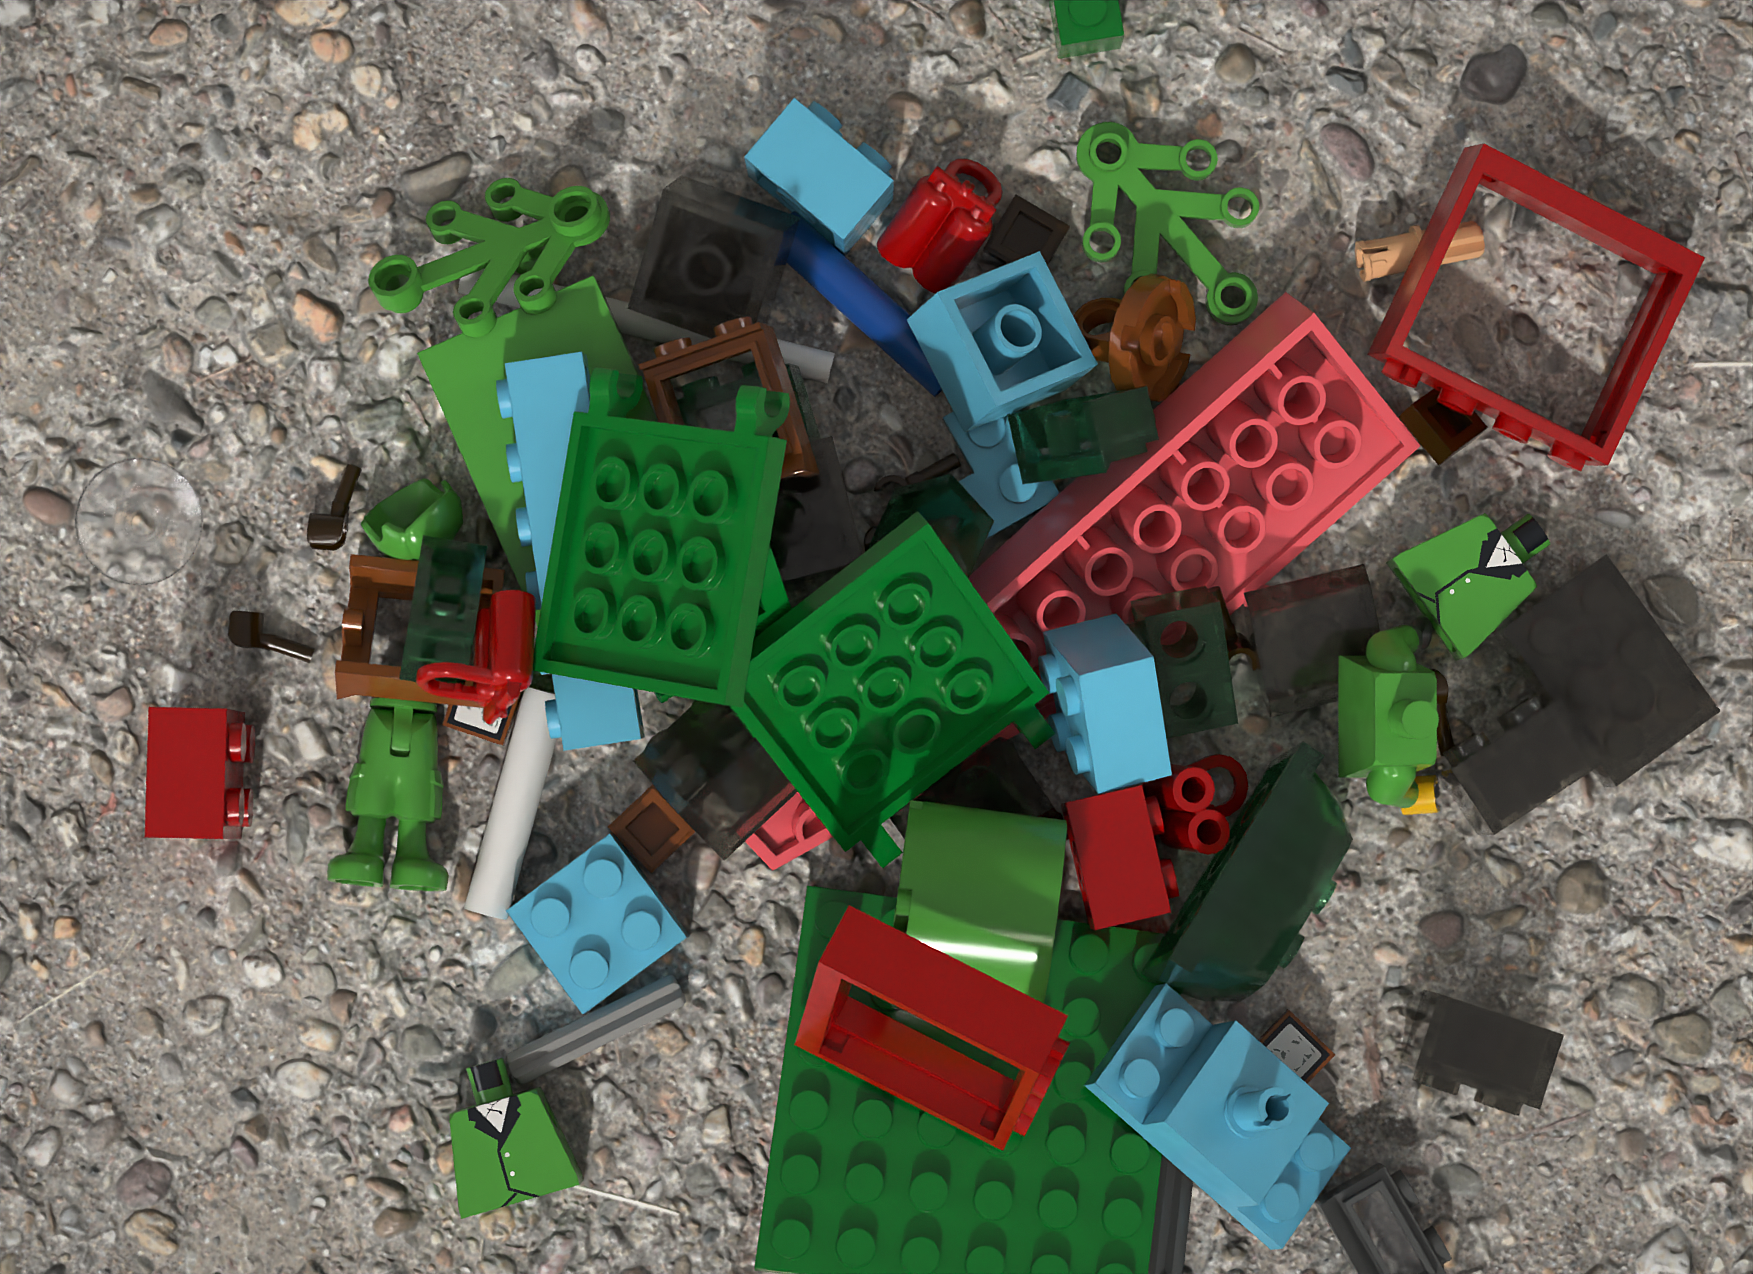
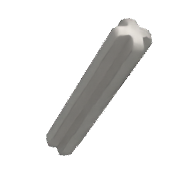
[506,975,686,1084]

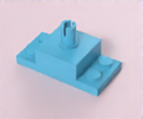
[1084,983,1351,1250]

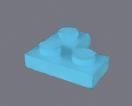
[919,412,1059,558]

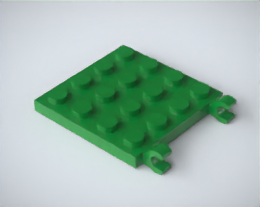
[533,367,790,708]
[731,511,1055,868]

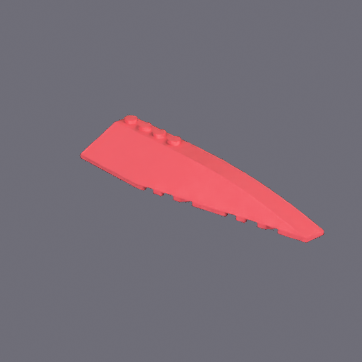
[730,292,1420,871]

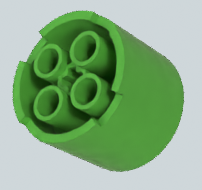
[893,800,1067,1003]

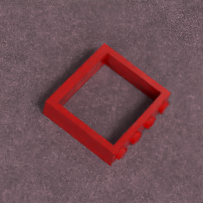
[1367,143,1705,471]
[794,905,1070,1151]

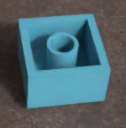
[744,98,894,256]
[907,251,1098,433]
[1038,614,1172,794]
[506,833,690,1014]

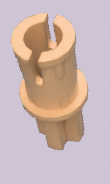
[1355,221,1485,282]

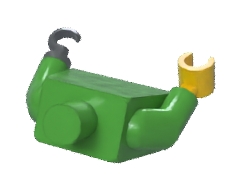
[1338,616,1440,815]

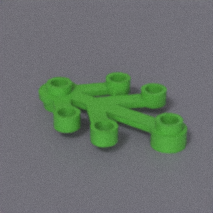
[1076,122,1259,326]
[368,178,610,338]

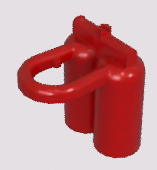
[876,158,1003,294]
[416,590,536,724]
[1142,754,1249,855]

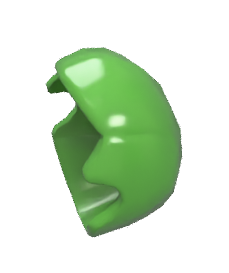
[361,478,463,562]

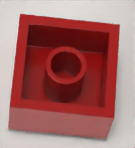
[145,707,255,840]
[1061,785,1179,930]

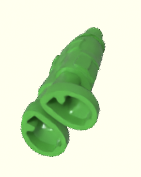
[327,698,449,891]

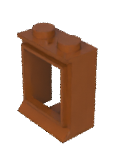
[638,316,820,481]
[335,554,505,708]

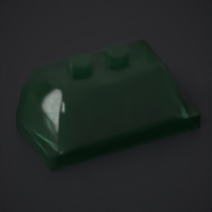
[1141,742,1353,1002]

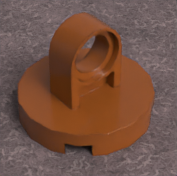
[1073,273,1196,402]

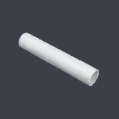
[464,687,557,920]

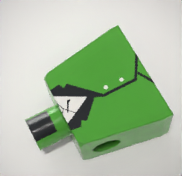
[1386,513,1550,661]
[449,1058,584,1219]

